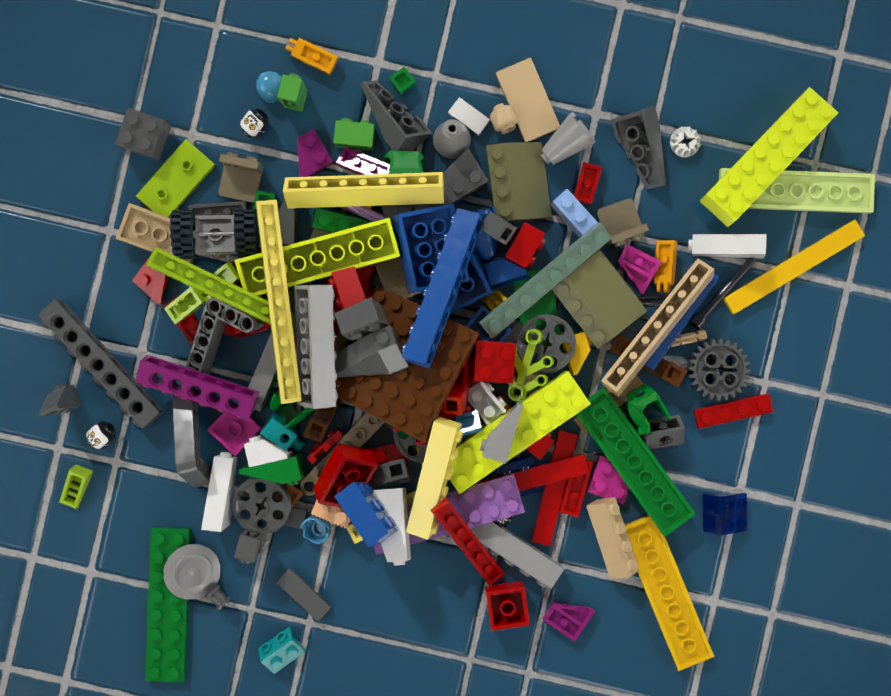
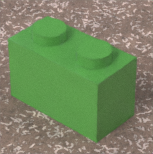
[277,73,308,112]
[333,118,376,151]

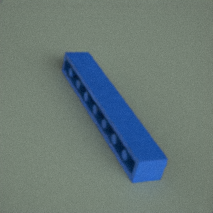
[402,208,483,369]

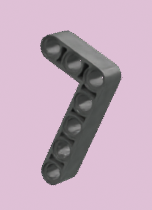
[186,298,264,375]
[172,386,212,488]

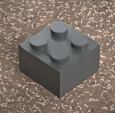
[115,108,171,161]
[334,297,391,342]

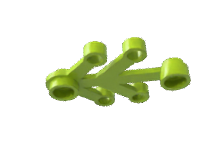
[508,329,554,402]

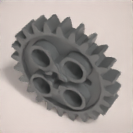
[687,339,751,401]

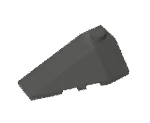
[361,80,432,151]
[611,105,666,189]
[335,325,409,378]

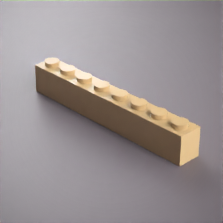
[601,259,714,397]

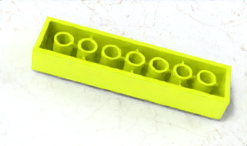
[700,87,838,227]
[234,218,400,296]
[450,371,590,494]

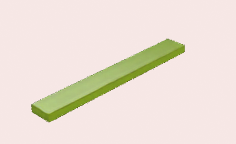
[146,246,295,336]

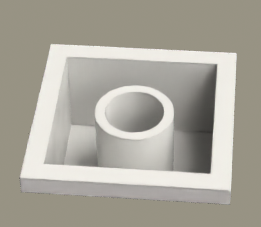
[244,435,294,467]

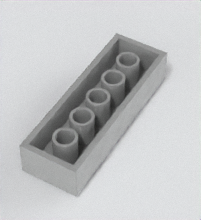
[294,285,338,409]

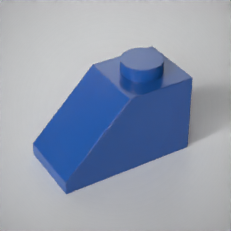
[485,257,531,289]

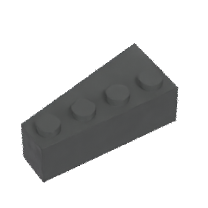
[412,148,488,211]

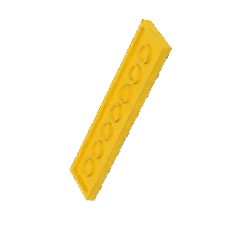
[625,515,714,671]

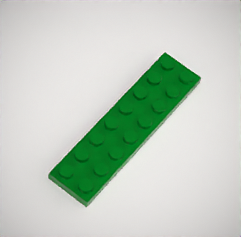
[576,387,696,537]
[145,527,191,683]

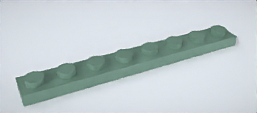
[479,222,612,339]

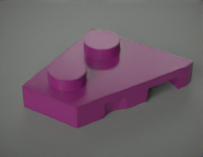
[297,129,334,177]
[542,602,595,642]

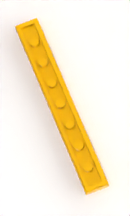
[723,219,865,314]

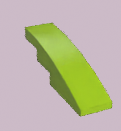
[164,262,240,324]

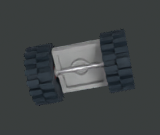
[170,209,258,259]

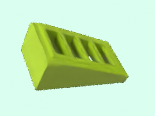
[59,465,93,509]

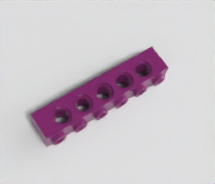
[135,355,260,419]

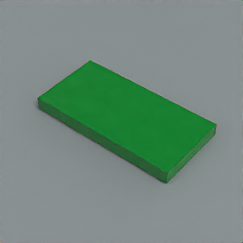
[513,269,561,346]

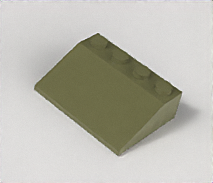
[485,142,552,223]
[552,249,648,349]

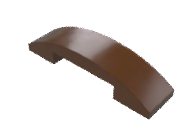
[609,334,688,387]
[303,398,342,443]

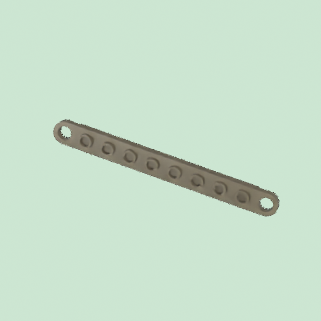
[300,413,384,496]

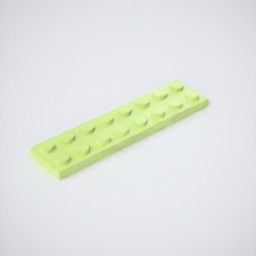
[719,168,875,214]

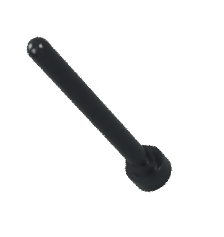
[689,257,756,330]

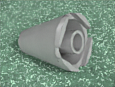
[541,112,596,165]
[433,119,471,159]

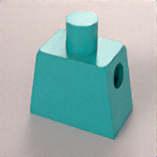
[260,412,305,452]

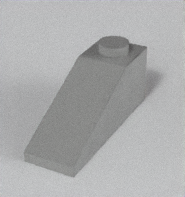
[480,402,523,463]

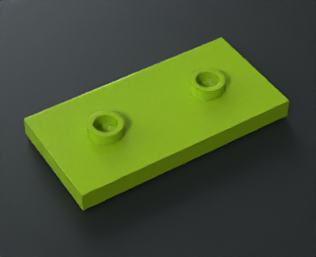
[136,139,216,218]

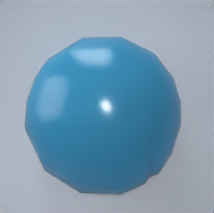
[256,71,282,103]
[300,515,331,544]

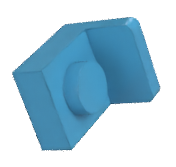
[454,410,483,441]

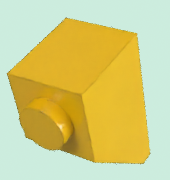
[562,332,592,375]

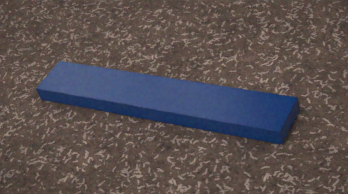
[644,274,719,371]

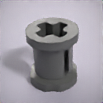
[206,584,231,611]

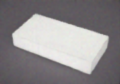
[448,97,490,136]

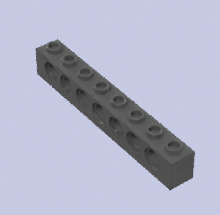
[38,299,165,429]

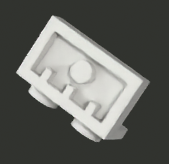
[468,381,506,425]

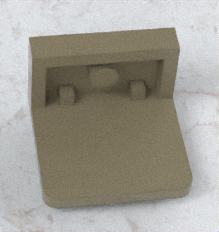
[218,152,264,203]
[596,198,649,247]

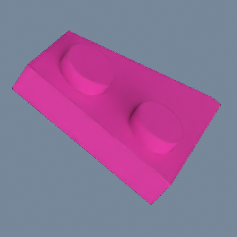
[618,244,662,294]

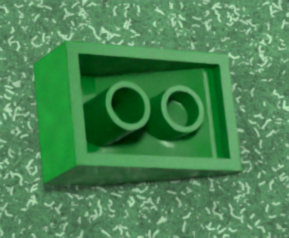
[238,452,307,486]

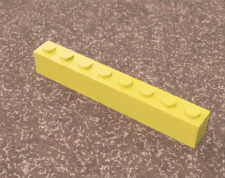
[283,172,444,209]

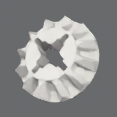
[670,126,701,157]

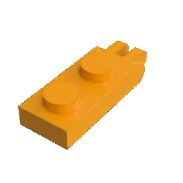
[285,38,339,75]
[653,240,678,293]

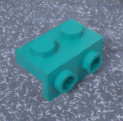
[258,627,305,674]

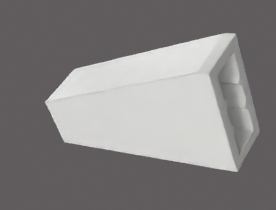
[688,234,767,258]
[201,452,238,532]
[373,488,411,566]

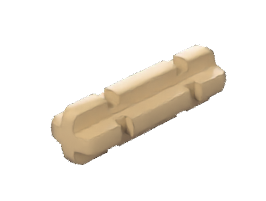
[671,330,707,347]

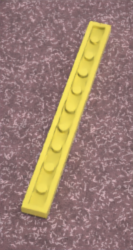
[256,200,302,404]

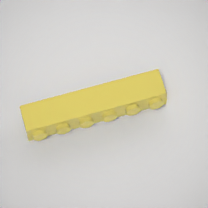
[406,417,463,540]

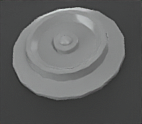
[164,544,221,599]

